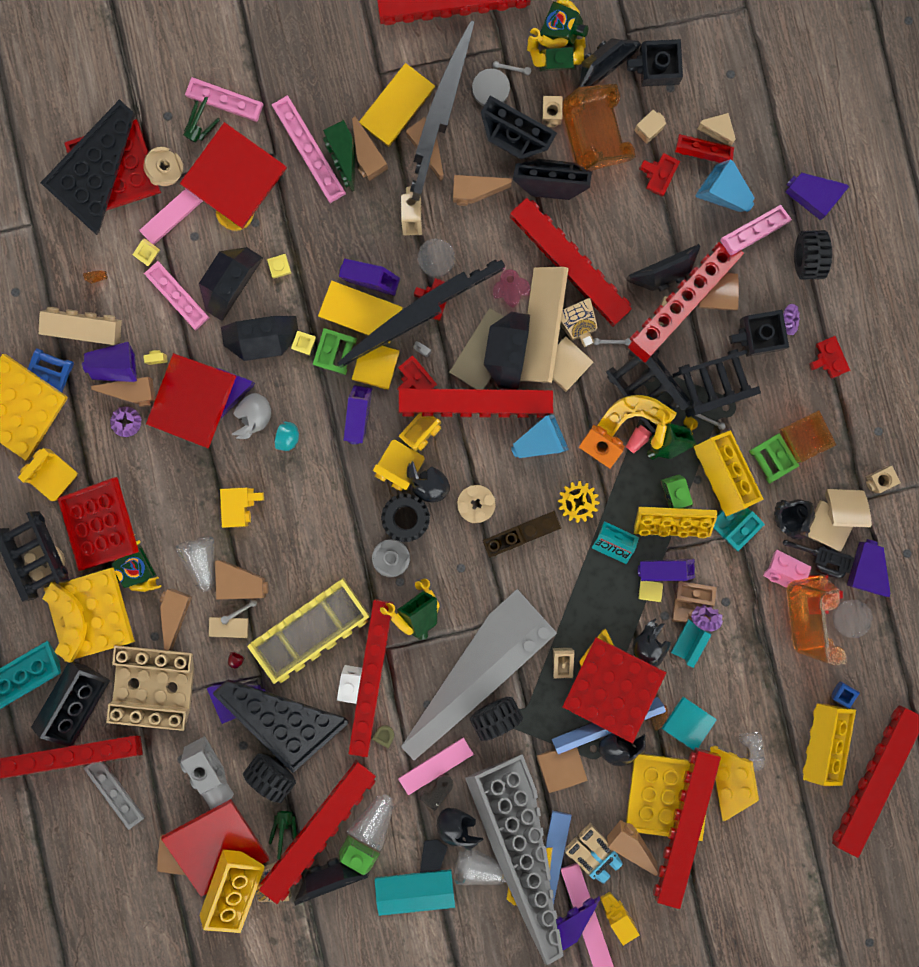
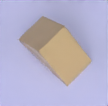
[697,113,736,146]
[552,648,574,678]

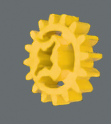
[557,481,600,523]

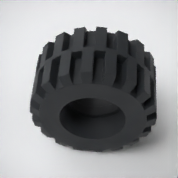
[794,230,832,280]
[381,494,430,542]
[470,697,524,741]
[243,753,296,803]

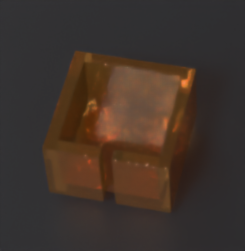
[779,410,836,463]

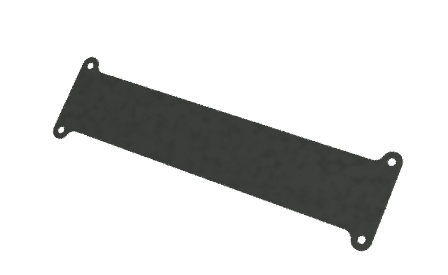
[513,369,736,759]

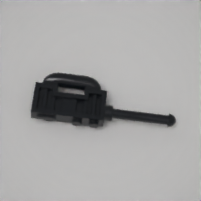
[783,540,854,579]

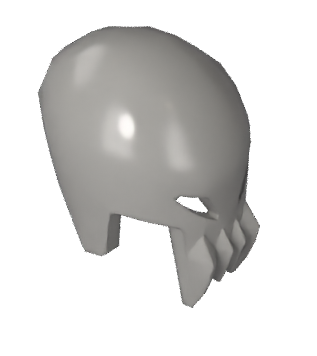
[232,393,271,439]

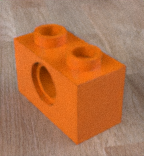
[579,425,625,469]

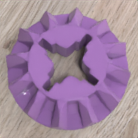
[783,304,800,335]
[110,406,141,437]
[691,605,723,631]

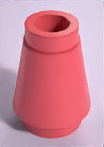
[625,425,652,453]

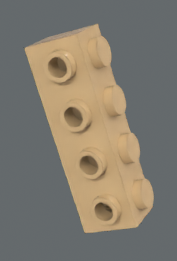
[39,307,122,345]

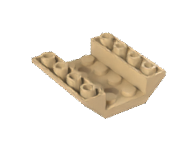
[106,645,194,731]

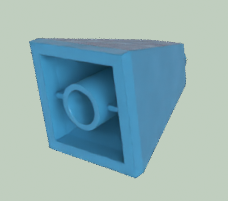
[695,159,755,212]
[511,415,569,458]

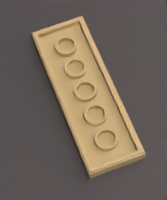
[520,267,568,383]

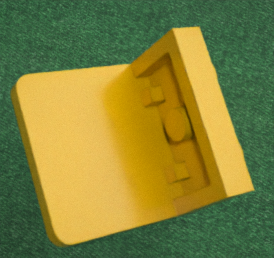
[399,414,441,452]
[373,440,425,491]
[18,448,78,501]

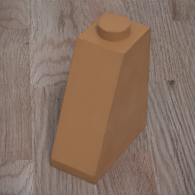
[215,560,269,599]

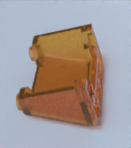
[562,84,636,171]
[787,575,847,666]

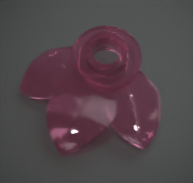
[493,269,531,308]

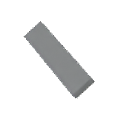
[83,762,145,830]

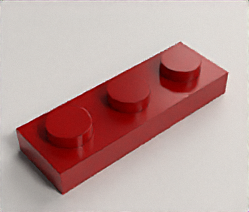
[675,134,734,163]

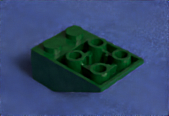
[322,120,356,192]

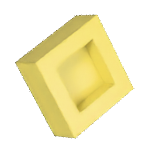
[133,238,160,266]
[267,254,291,279]
[291,331,316,356]
[144,350,168,365]

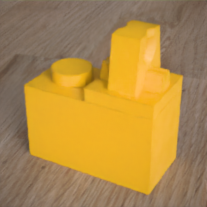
[220,488,264,528]
[600,892,640,946]

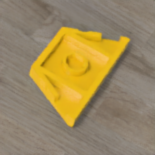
[710,746,759,821]

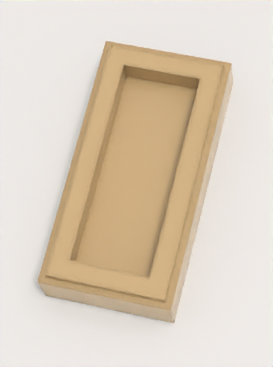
[209,617,249,638]

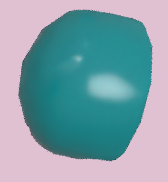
[275,422,299,451]

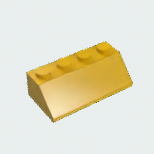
[694,430,764,517]
[803,703,856,786]
[199,850,265,933]

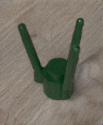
[183,97,220,143]
[268,811,297,860]

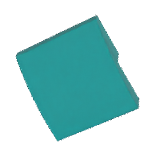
[713,508,765,551]
[662,697,717,750]

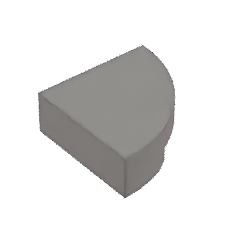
[412,341,431,358]

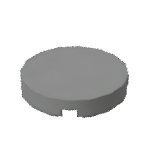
[472,69,510,106]
[372,539,410,577]

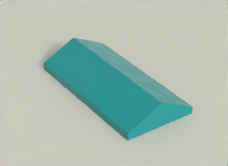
[0,641,61,709]
[375,869,455,916]

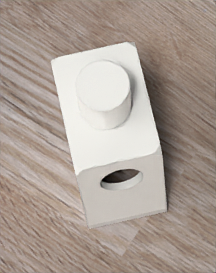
[337,665,362,704]

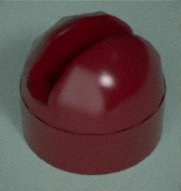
[228,652,245,669]

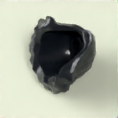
[774,499,815,540]

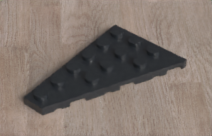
[40,99,135,235]
[213,679,349,773]

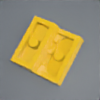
[352,346,400,390]

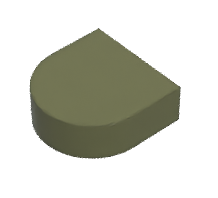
[372,725,395,749]

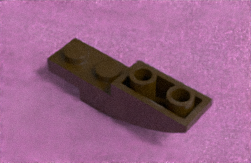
[482,510,562,558]

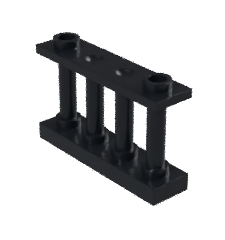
[672,349,761,418]
[606,353,692,433]
[0,511,70,602]

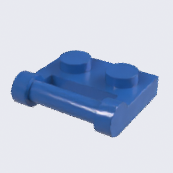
[28,349,74,392]

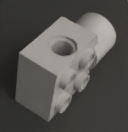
[180,736,234,809]

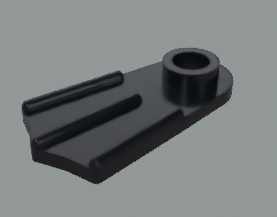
[420,839,448,873]

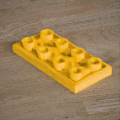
[359,63,436,147]
[318,280,403,344]
[634,507,717,538]

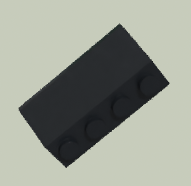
[31,661,110,746]

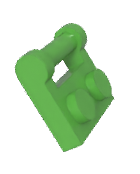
[313,328,357,375]
[749,433,799,484]

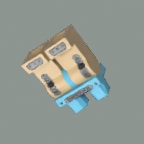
[565,822,623,884]

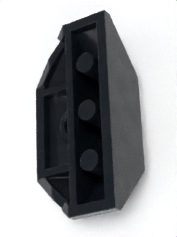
[578,38,641,97]
[481,95,557,160]
[513,159,592,200]
[627,244,700,292]
[199,247,263,321]
[483,312,530,390]
[221,316,299,361]
[294,857,369,906]

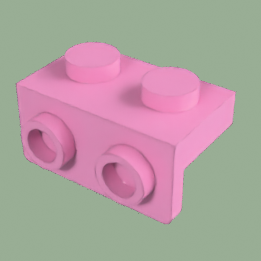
[763,550,811,593]

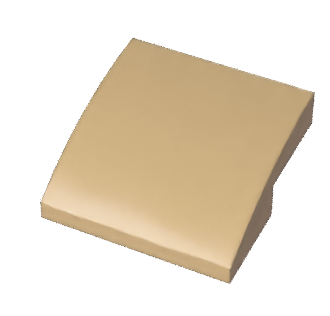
[553,336,593,392]
[825,489,872,527]
[808,500,853,552]

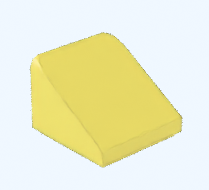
[638,580,663,602]

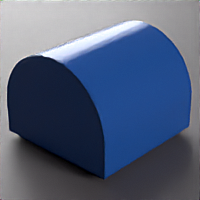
[832,682,860,709]

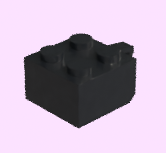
[626,39,683,87]
[729,309,789,357]

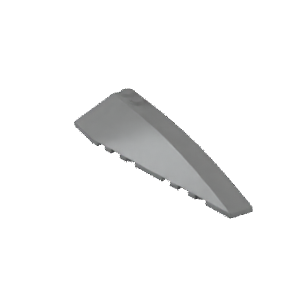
[401,589,557,760]
[465,754,563,965]

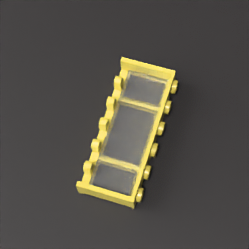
[247,577,370,684]

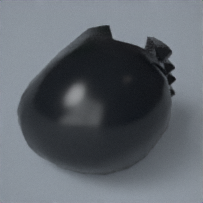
[407,461,450,503]
[633,618,671,667]
[598,733,646,766]
[436,807,484,849]

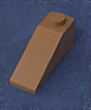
[352,116,388,181]
[406,117,444,181]
[453,175,512,206]
[91,377,156,407]
[160,588,193,651]
[607,820,658,876]

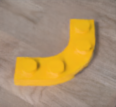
[596,395,677,437]
[42,582,87,663]

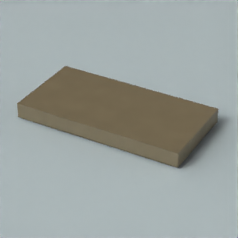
[449,308,504,390]

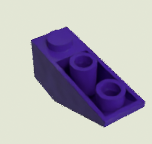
[556,896,601,950]

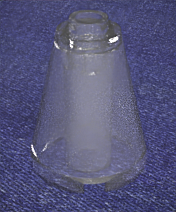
[176,536,216,592]
[347,793,395,851]
[454,846,506,885]

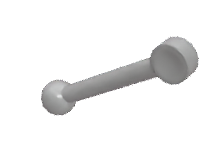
[492,61,531,76]
[593,338,632,346]
[695,414,725,430]
[221,599,257,624]

